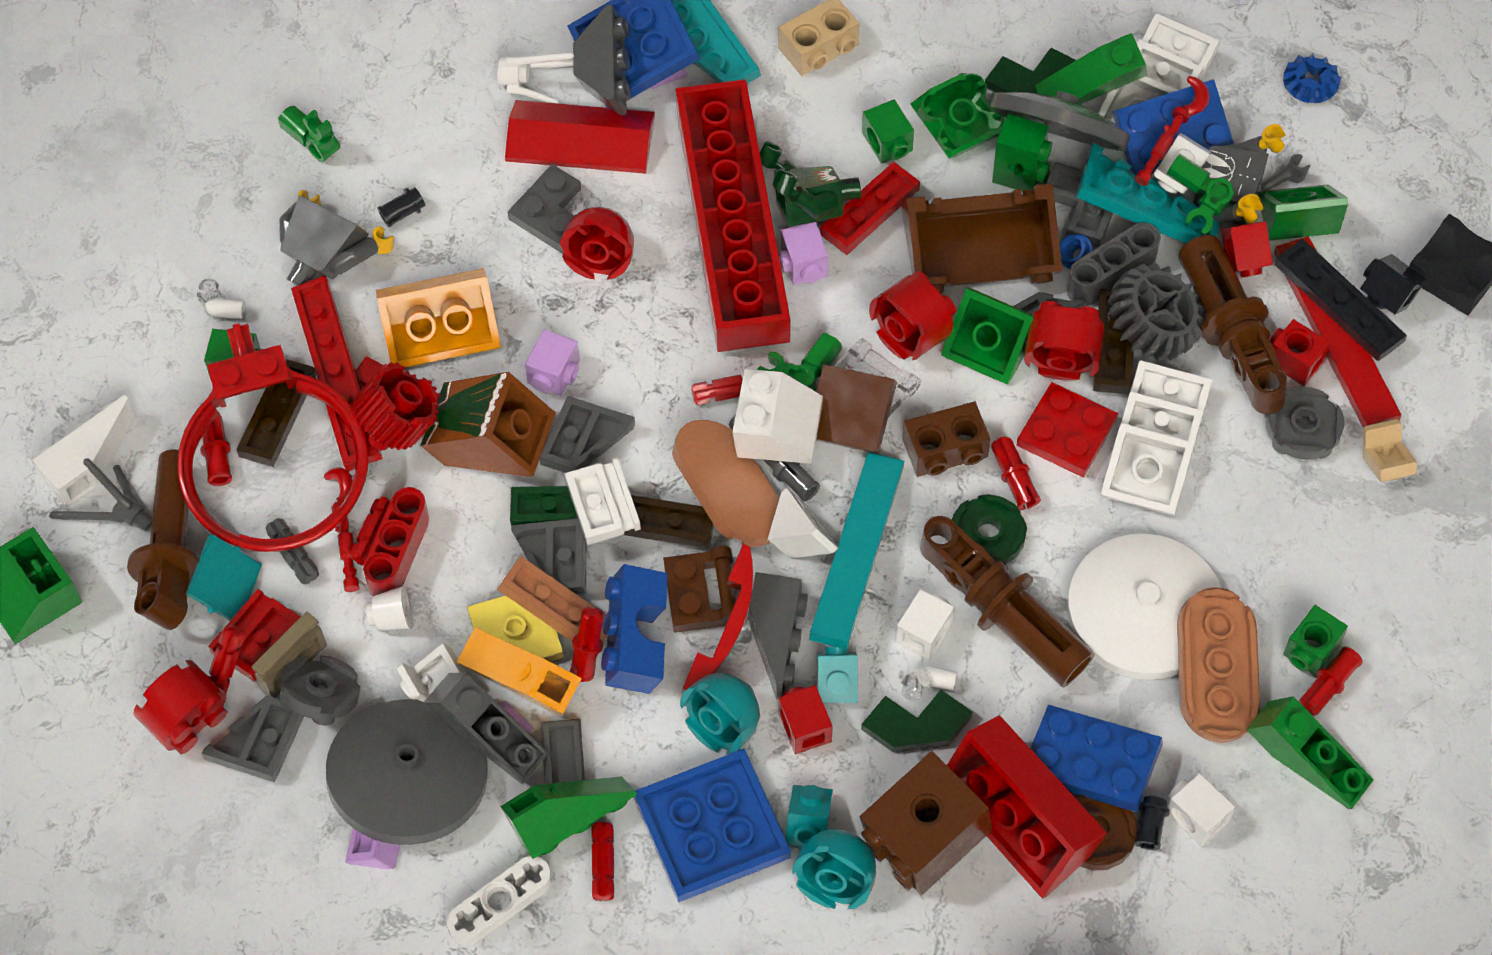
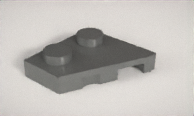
[511,518,587,594]

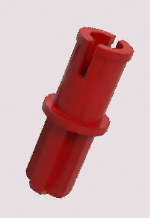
[200,415,232,486]
[991,436,1041,510]
[569,607,603,682]
[1299,646,1363,716]

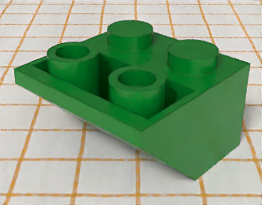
[0,527,82,644]

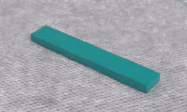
[809,452,905,649]

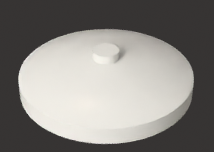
[1067,534,1221,680]

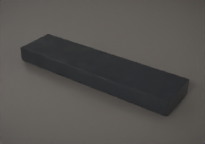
[1274,239,1407,362]

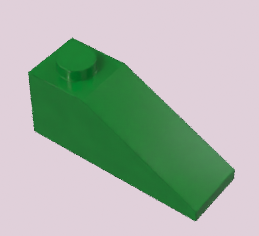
[1035,33,1147,105]

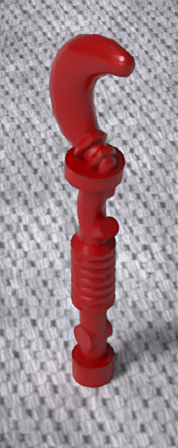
[1134,76,1210,186]
[324,467,360,592]

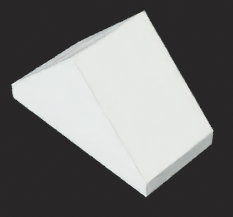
[768,488,838,558]

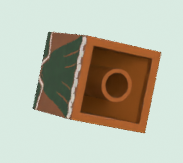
[420,372,556,477]

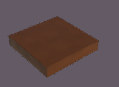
[816,364,897,454]

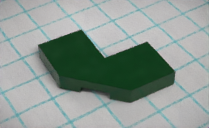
[985,48,1076,94]
[861,690,973,752]

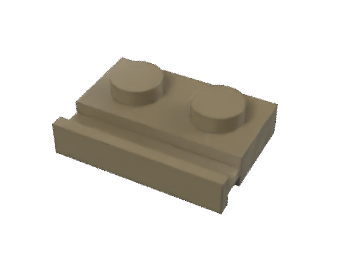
[251,611,327,698]

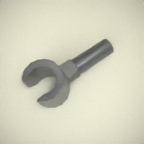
[1261,154,1311,191]

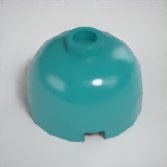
[680,673,760,754]
[792,829,877,910]

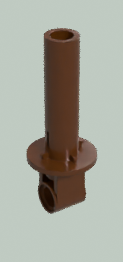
[127,449,199,630]

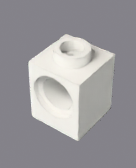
[895,589,954,660]
[1168,773,1235,847]

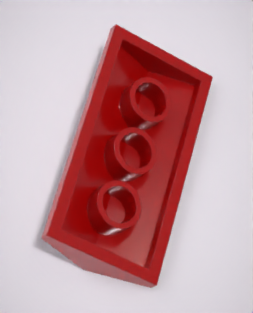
[505,100,655,174]

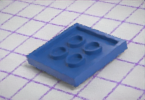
[567,0,701,109]
[633,749,791,903]

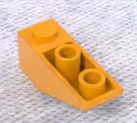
[456,627,582,717]

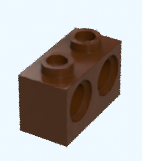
[902,401,990,477]

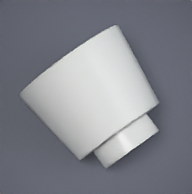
[366,586,412,630]

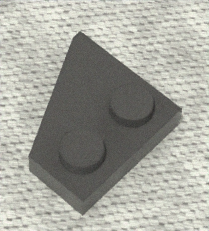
[540,396,635,473]
[201,695,304,782]

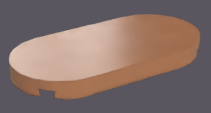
[672,420,779,547]
[1177,587,1260,743]

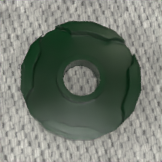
[952,494,1027,564]

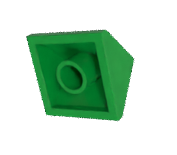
[1258,184,1348,241]
[941,287,1034,385]

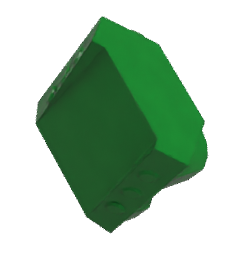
[910,73,1004,159]

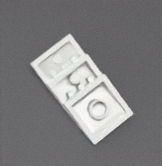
[1098,13,1220,123]
[1100,360,1213,516]

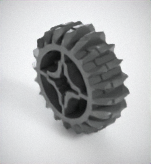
[1107,262,1205,361]

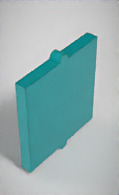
[186,534,262,621]

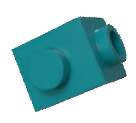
[817,645,858,703]
[786,785,833,848]

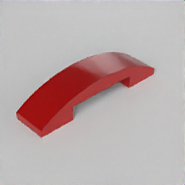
[681,544,753,693]

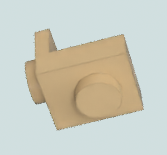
[1363,419,1417,482]

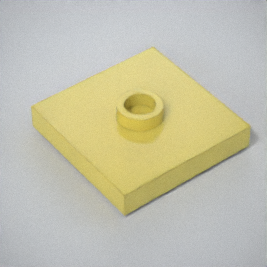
[467,596,564,662]

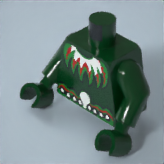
[760,141,861,227]

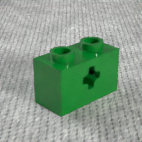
[992,114,1053,191]

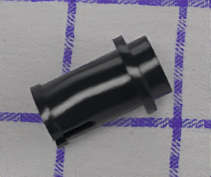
[377,187,426,228]
[1134,796,1170,851]

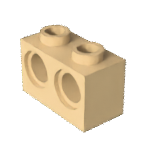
[778,0,860,76]

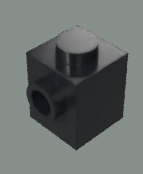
[1360,254,1427,315]

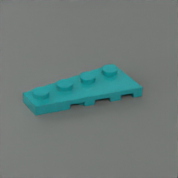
[672,0,761,84]

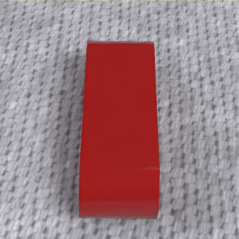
[363,487,430,596]

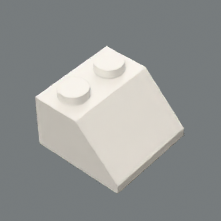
[732,369,823,464]

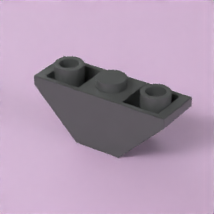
[573,5,631,116]

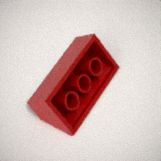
[947,715,1107,899]

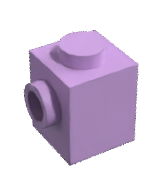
[778,222,828,285]
[525,329,580,396]

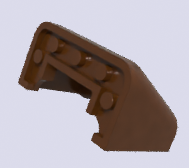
[902,184,1062,294]

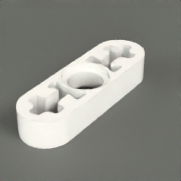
[447,856,552,946]

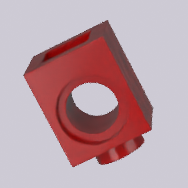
[1221,221,1273,278]
[1269,319,1331,387]
[778,685,833,755]

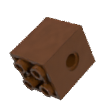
[859,751,993,896]

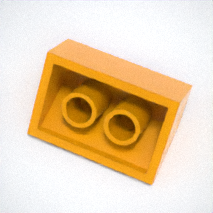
[375,268,501,367]

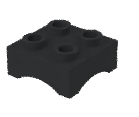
[1409,214,1492,316]

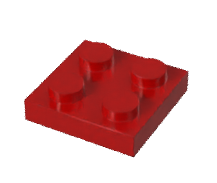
[1016,382,1119,478]

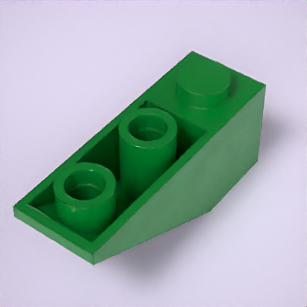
[1246,696,1374,809]
[500,776,637,859]

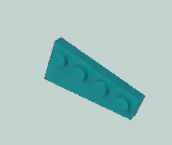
[1076,142,1219,244]

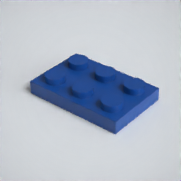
[1112,79,1234,175]
[1030,704,1163,812]

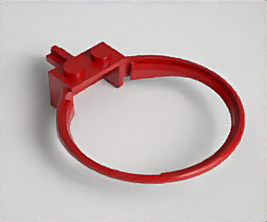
[177,323,369,552]

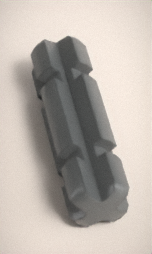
[266,518,319,585]

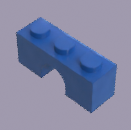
[601,564,668,694]

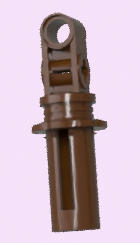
[1178,235,1287,414]
[920,516,1095,688]

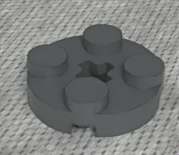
[1266,387,1344,460]
[279,655,360,726]

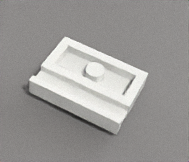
[564,458,641,545]

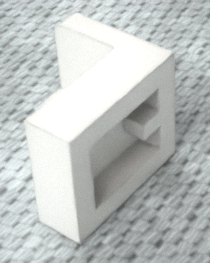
[1153,133,1211,194]

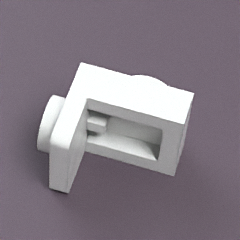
[396,643,466,702]

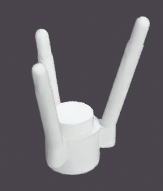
[497,52,574,104]

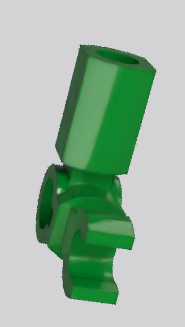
[278,106,340,163]
[1166,154,1234,236]
[757,332,842,392]

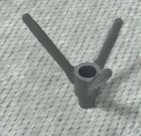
[49,458,152,531]

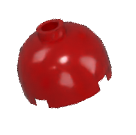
[560,206,634,280]

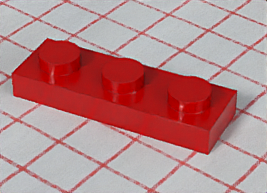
[820,161,920,255]

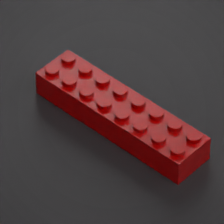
[675,79,791,352]

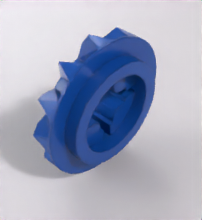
[1283,53,1341,103]

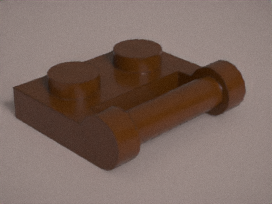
[663,546,736,633]

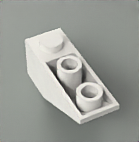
[32,394,135,508]

